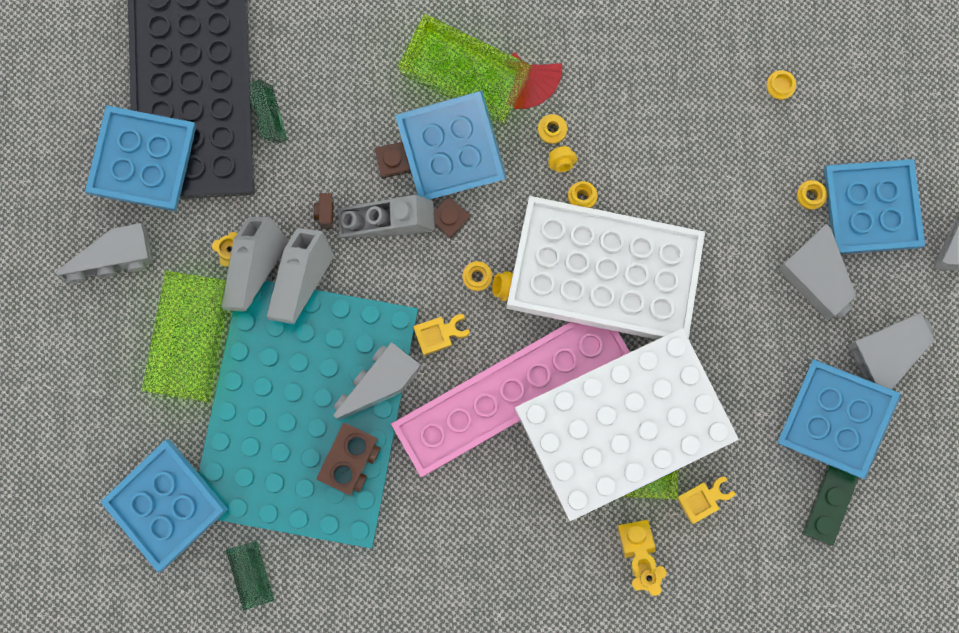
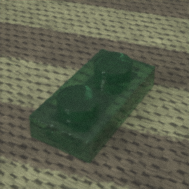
[249,80,287,144]
[226,541,275,611]

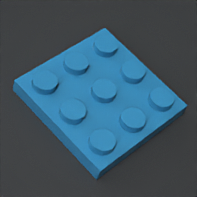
[395,90,507,199]
[85,105,196,212]
[823,159,925,254]
[777,359,901,480]
[100,439,229,573]

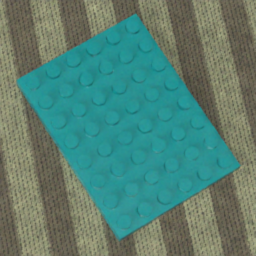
[198,281,418,549]

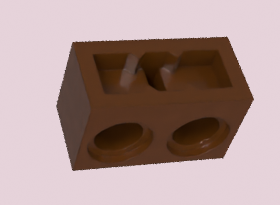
[316,422,381,496]

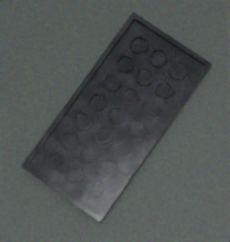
[128,0,255,199]

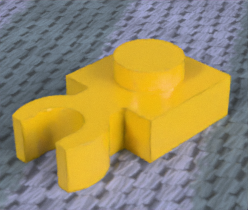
[413,314,470,356]
[676,477,735,524]
[618,520,656,577]

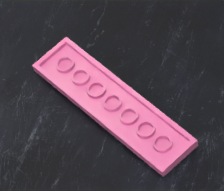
[391,322,630,478]

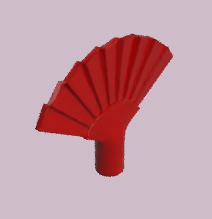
[506,52,562,109]

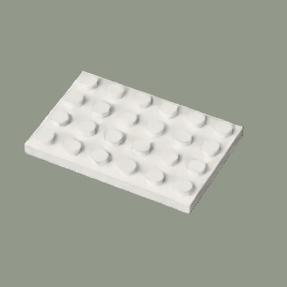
[506,196,705,340]
[514,328,739,522]

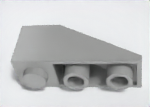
[338,195,435,238]
[221,217,289,311]
[56,223,154,284]
[267,228,334,324]
[333,342,421,421]

